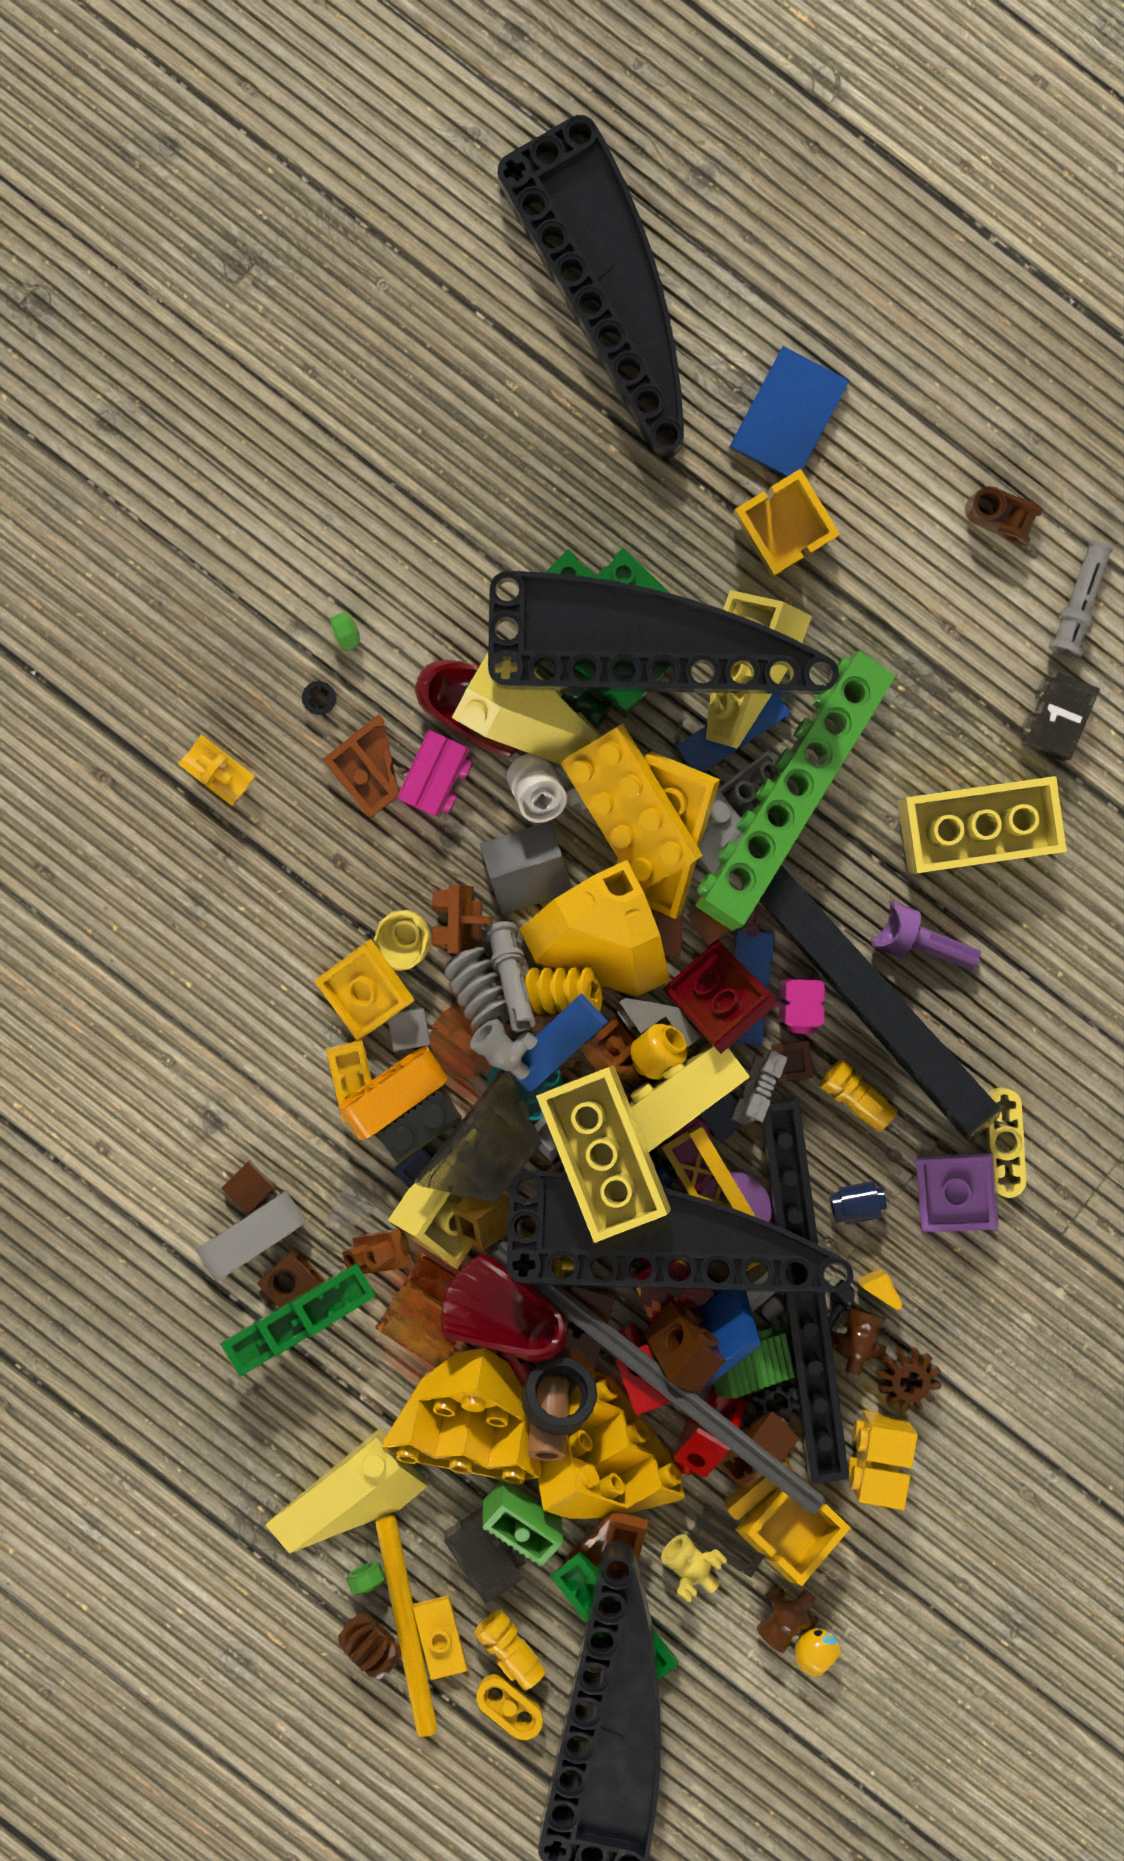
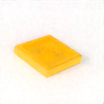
[314,939,415,1041]

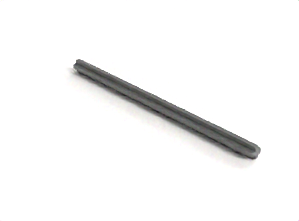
[484,1239,825,1514]

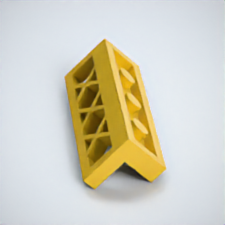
[661,1123,760,1272]

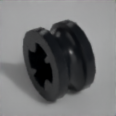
[302,681,336,715]

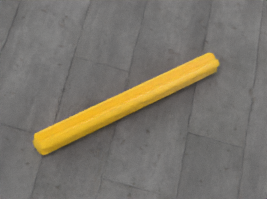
[375,1514,437,1737]

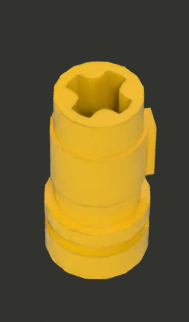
[819,1058,898,1132]
[474,1609,546,1690]

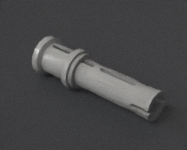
[1048,541,1113,658]
[484,921,536,1032]

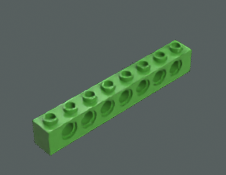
[695,650,896,931]

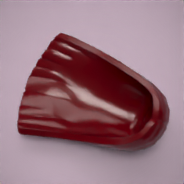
[415,659,537,758]
[440,1254,568,1362]

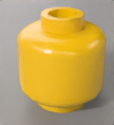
[630,1024,687,1080]

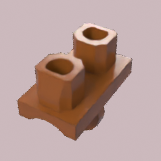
[431,885,493,954]
[342,1229,410,1274]

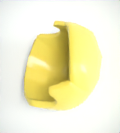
[373,910,432,971]

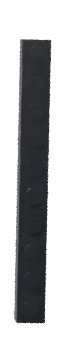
[761,1097,850,1484]

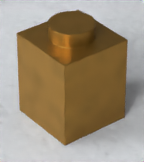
[452,1186,509,1251]

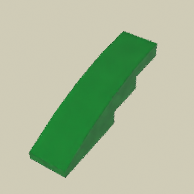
[219,1263,376,1377]
[550,1552,679,1679]

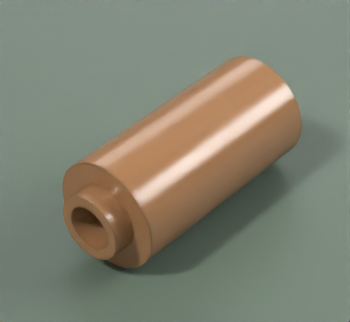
[528,1374,570,1461]

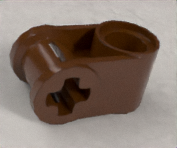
[965,486,1043,546]

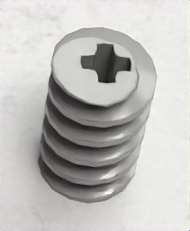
[444,947,510,1033]

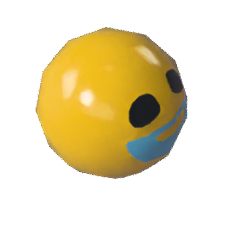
[794,1628,841,1677]

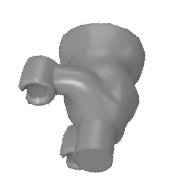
[470,1019,538,1080]

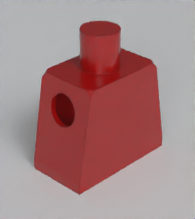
[614,1324,671,1416]
[673,1385,747,1477]

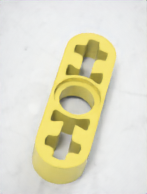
[986,1087,1026,1198]

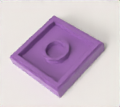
[916,1152,999,1232]

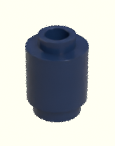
[829,1181,887,1225]

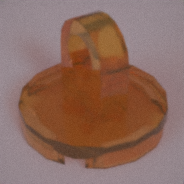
[430,1004,493,1077]

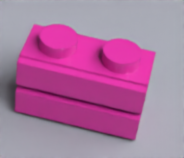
[397,730,474,819]
[778,978,825,1034]

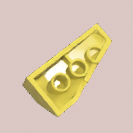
[706,590,812,749]
[452,653,603,765]
[388,1107,520,1269]
[266,1428,428,1554]

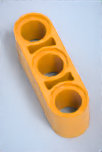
[338,1046,448,1140]

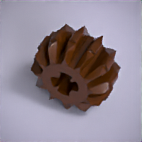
[876,1347,941,1412]
[338,1613,402,1679]

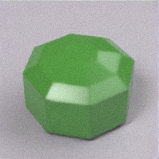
[329,612,360,652]
[346,1561,385,1595]

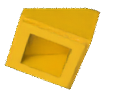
[857,1268,903,1310]

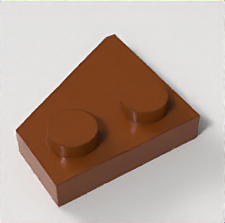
[322,714,399,819]
[579,1015,652,1081]
[562,1511,648,1569]

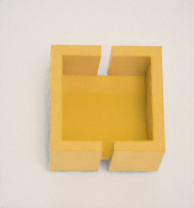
[733,468,840,578]
[847,1410,918,1510]
[735,1487,851,1586]

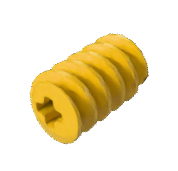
[525,967,603,1015]

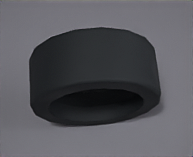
[521,1357,597,1435]

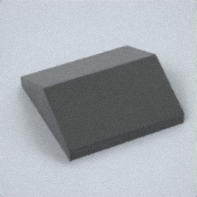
[480,821,572,915]

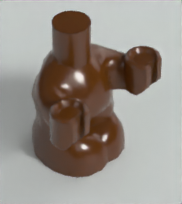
[830,1308,887,1375]
[757,1584,819,1653]

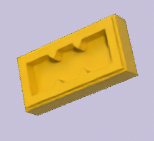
[325,1040,372,1123]
[725,1457,793,1520]
[413,1595,468,1680]

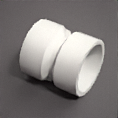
[507,754,567,823]

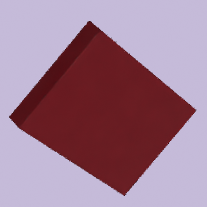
[662,939,779,1054]

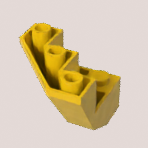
[519,860,670,998]
[382,1348,542,1484]
[538,1370,685,1519]

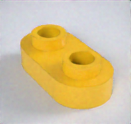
[476,1674,543,1740]

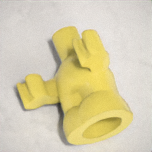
[661,1534,727,1603]

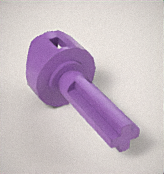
[871,900,981,971]

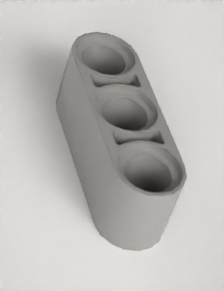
[195,1190,307,1282]

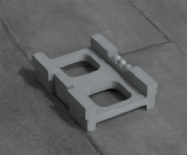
[730,1050,787,1127]

